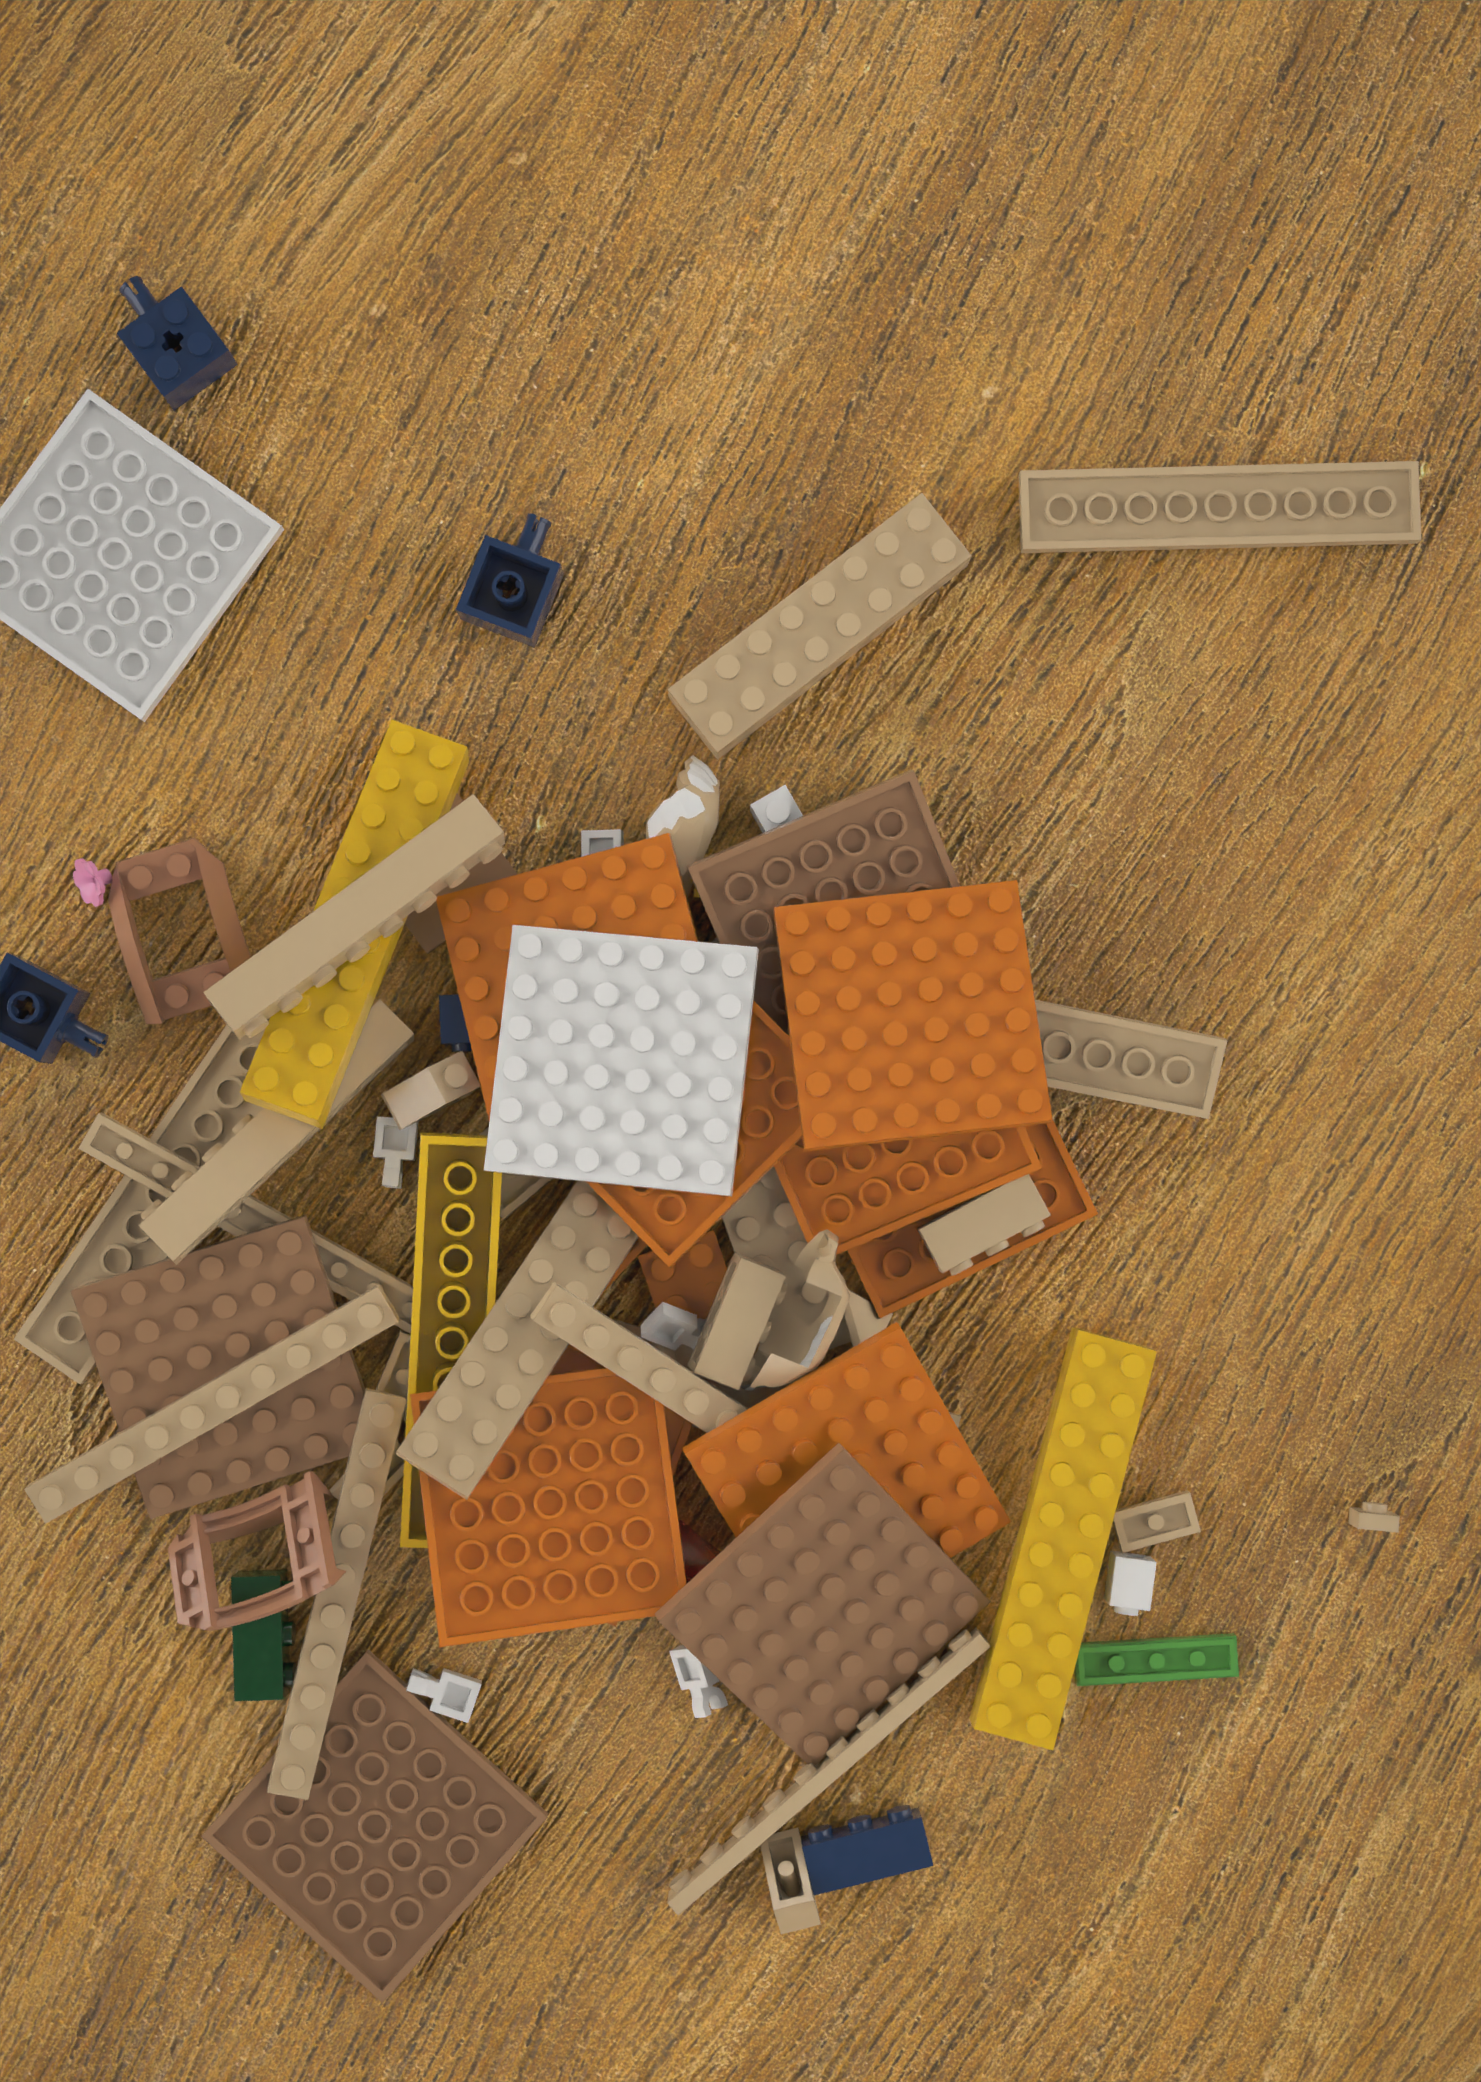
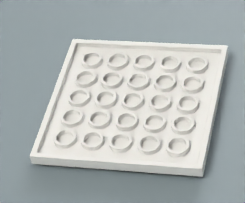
[0,389,284,722]
[484,925,759,1197]

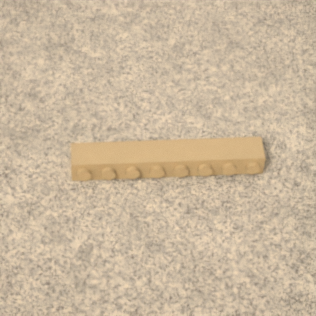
[203,794,505,1040]
[138,999,414,1265]

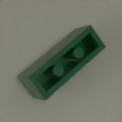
[231,1569,296,1702]

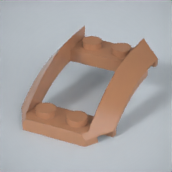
[108,838,251,1024]
[168,1471,346,1631]

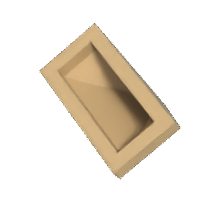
[844,1289,893,1347]

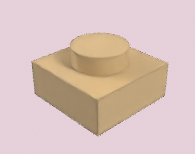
[1348,1502,1400,1533]

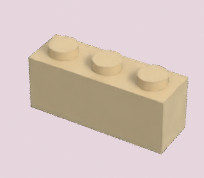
[917,1174,1051,1276]
[688,1252,787,1390]

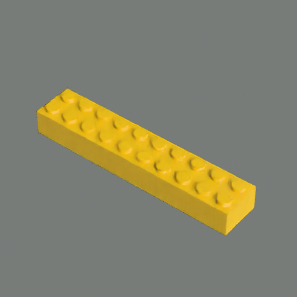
[240,719,469,1129]
[400,1132,502,1548]
[969,1327,1157,1750]

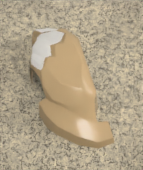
[643,755,720,902]
[741,1230,850,1391]

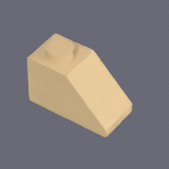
[381,1051,481,1130]
[760,1827,821,1934]

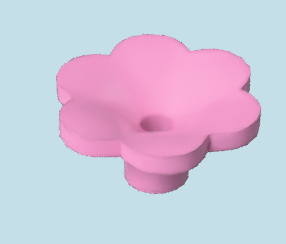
[73,858,112,907]

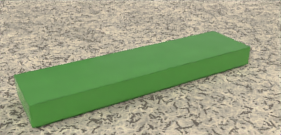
[1075,1633,1239,1686]

